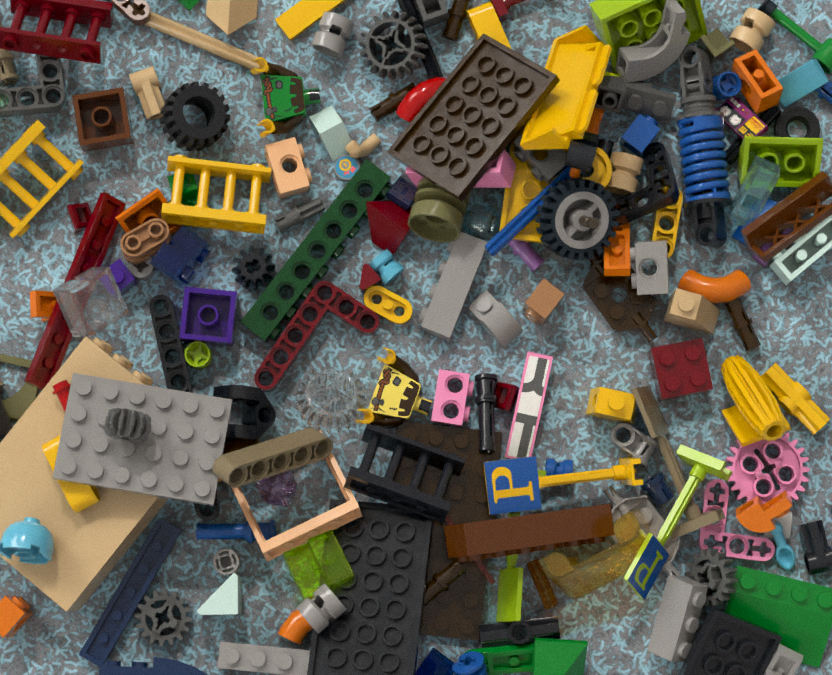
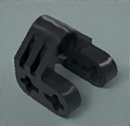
[213,385,276,441]

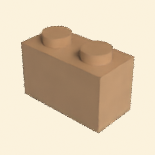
[522,279,564,325]

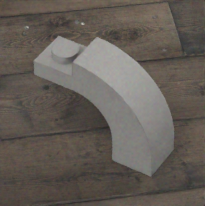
[615,0,690,83]

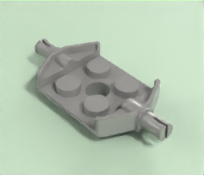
[603,485,681,576]

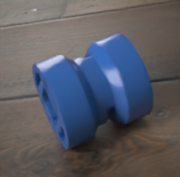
[712,71,741,100]
[545,458,573,486]

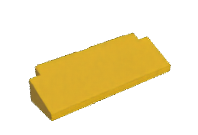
[520,25,612,150]

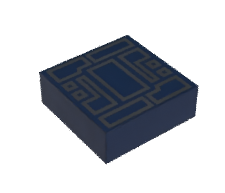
[386,176,417,211]

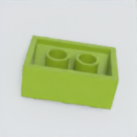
[737,136,823,187]

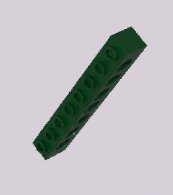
[240,159,392,343]

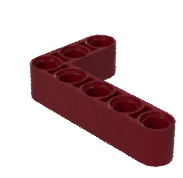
[254,281,379,392]

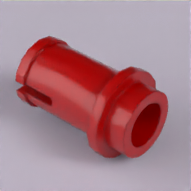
[52,380,71,412]

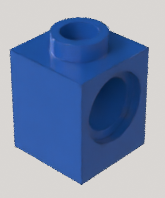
[619,114,660,157]

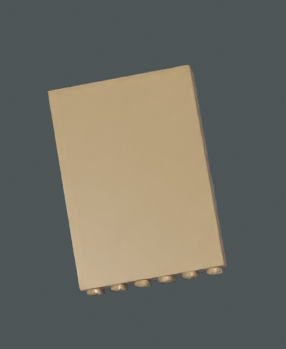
[0,336,168,612]

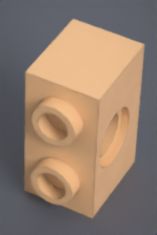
[264,137,312,199]

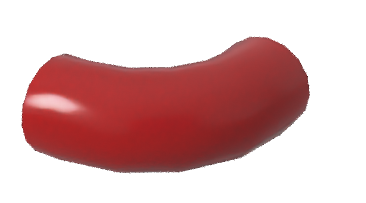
[396,77,446,122]

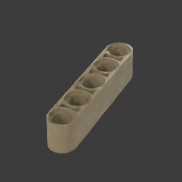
[212,427,333,488]

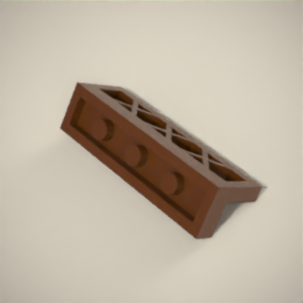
[740,171,832,263]

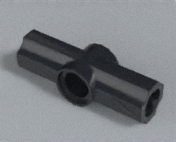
[479,616,560,648]

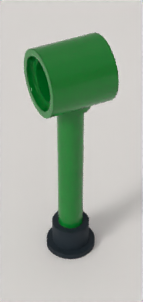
[758,0,832,74]

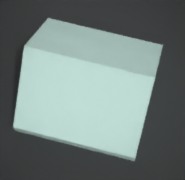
[197,573,242,615]

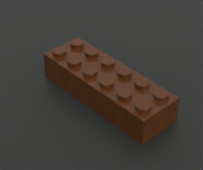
[444,503,615,562]

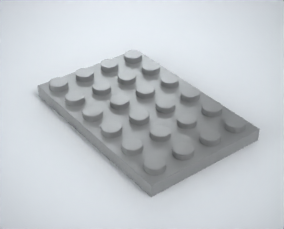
[52,373,232,506]

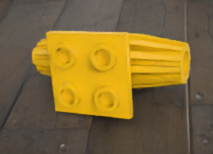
[720,355,791,447]

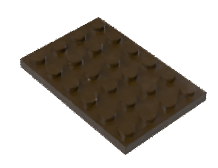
[387,33,560,201]

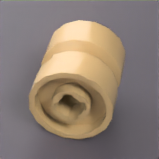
[729,7,776,53]
[605,152,644,196]

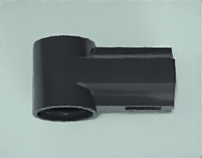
[799,520,832,575]

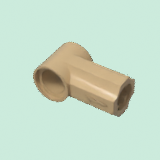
[129,66,165,121]

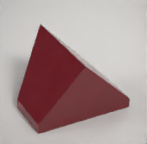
[366,201,412,256]

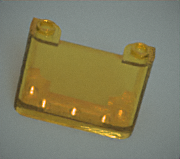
[538,508,652,599]

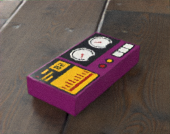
[715,96,768,140]

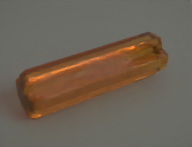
[527,559,558,610]

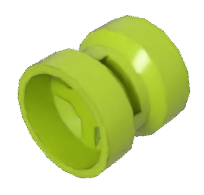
[184,341,212,370]

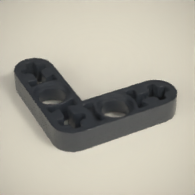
[613,142,679,226]

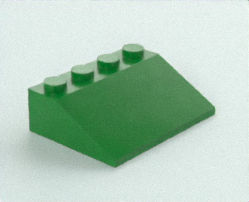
[723,565,832,668]

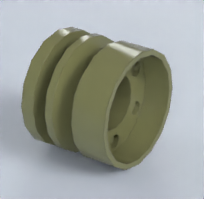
[407,178,470,243]

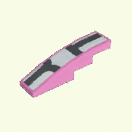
[505,351,553,459]

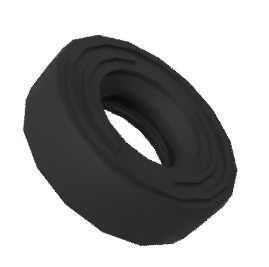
[774,106,821,138]

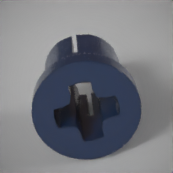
[640,472,674,507]

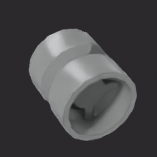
[311,11,354,58]
[296,583,347,634]

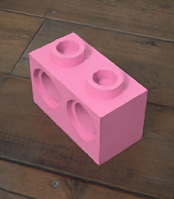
[431,369,474,428]

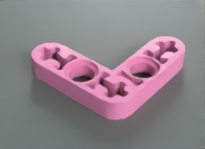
[698,479,775,562]

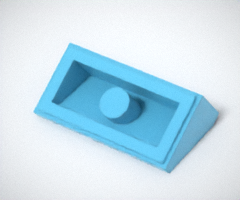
[778,59,829,108]

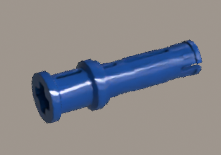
[196,520,277,543]

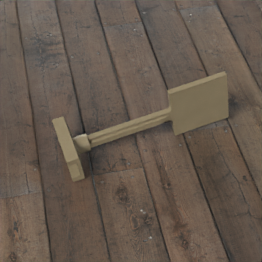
[632,385,726,539]

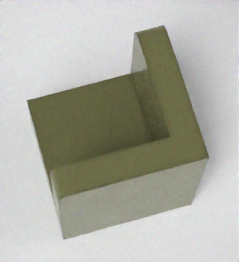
[697,28,735,64]

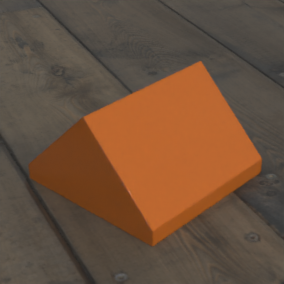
[115,188,183,235]

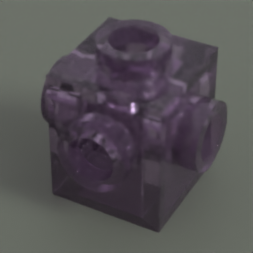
[257,470,297,507]

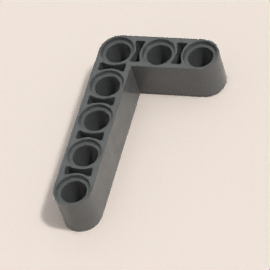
[0,54,65,118]

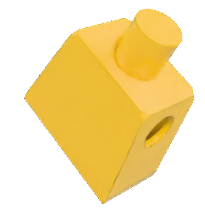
[586,387,638,425]

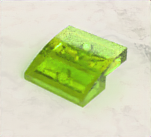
[282,530,354,601]

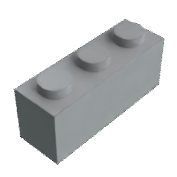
[647,575,708,662]

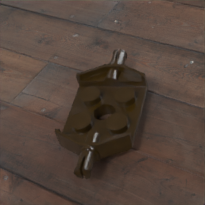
[582,253,658,343]

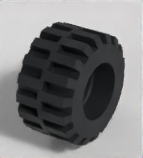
[160,81,230,151]

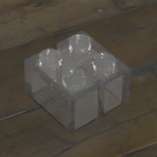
[53,267,129,338]

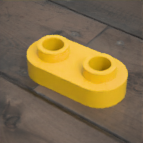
[364,286,412,325]

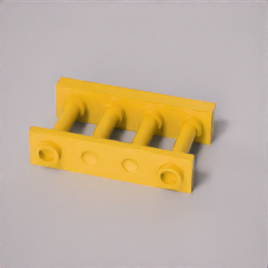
[0,120,84,238]
[161,154,271,234]

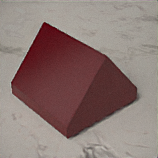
[66,202,92,234]
[359,264,382,293]
[495,382,519,413]

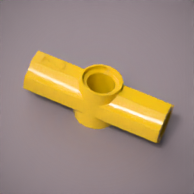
[761,363,830,435]

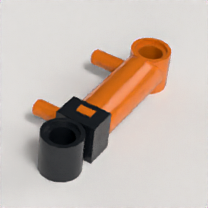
[564,107,604,178]

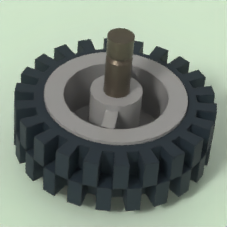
[535,177,619,261]

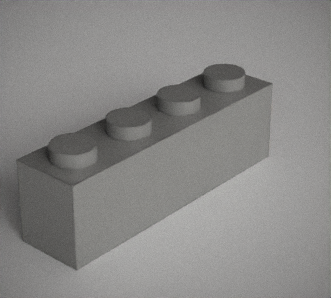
[418,232,488,341]
[217,641,310,675]

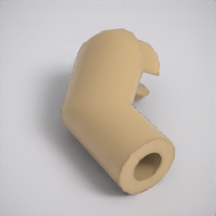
[345,133,382,158]

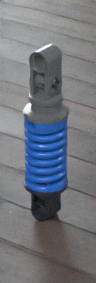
[676,45,733,248]

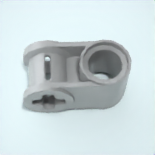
[609,423,660,468]

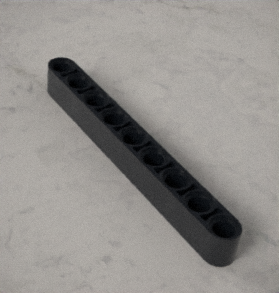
[149,294,220,521]

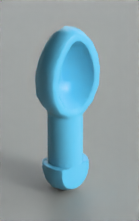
[770,522,796,570]

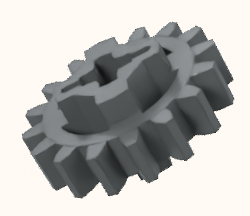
[684,549,738,606]
[135,589,193,647]

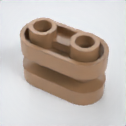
[120,218,171,264]

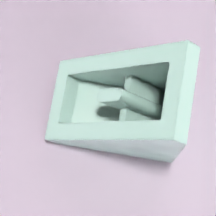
[309,105,351,162]

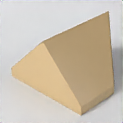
[206,0,258,35]

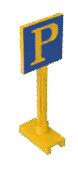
[483,456,643,515]

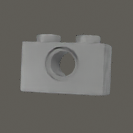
[630,240,669,295]

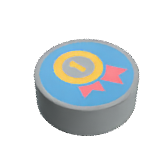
[334,155,360,181]

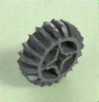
[359,10,428,80]

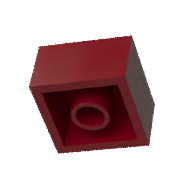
[648,338,713,402]

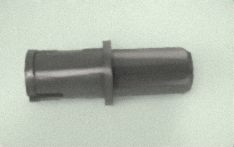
[274,198,325,233]

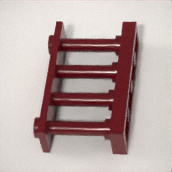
[0,0,113,64]

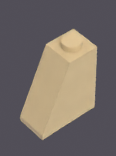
[663,288,720,335]

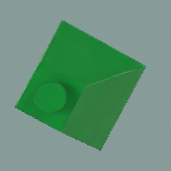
[530,638,588,675]

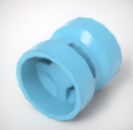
[369,249,405,285]

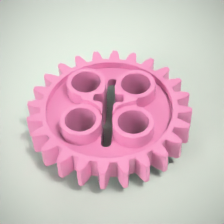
[725,432,810,504]

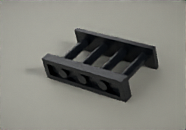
[344,423,466,523]

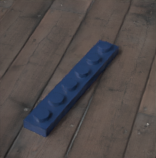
[79,517,182,666]

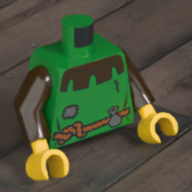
[251,57,321,138]

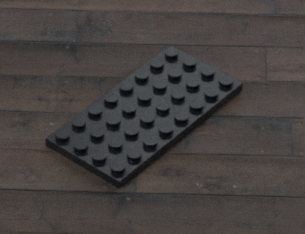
[307,499,434,675]

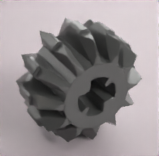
[105,408,151,443]

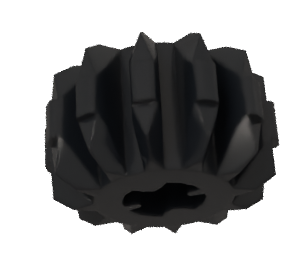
[232,246,276,291]

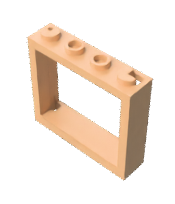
[231,429,362,562]

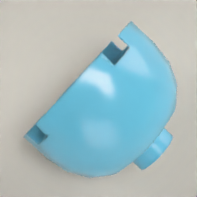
[0,517,54,564]

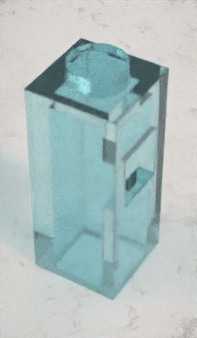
[729,156,780,226]

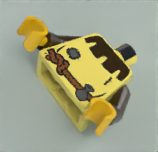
[355,347,432,429]

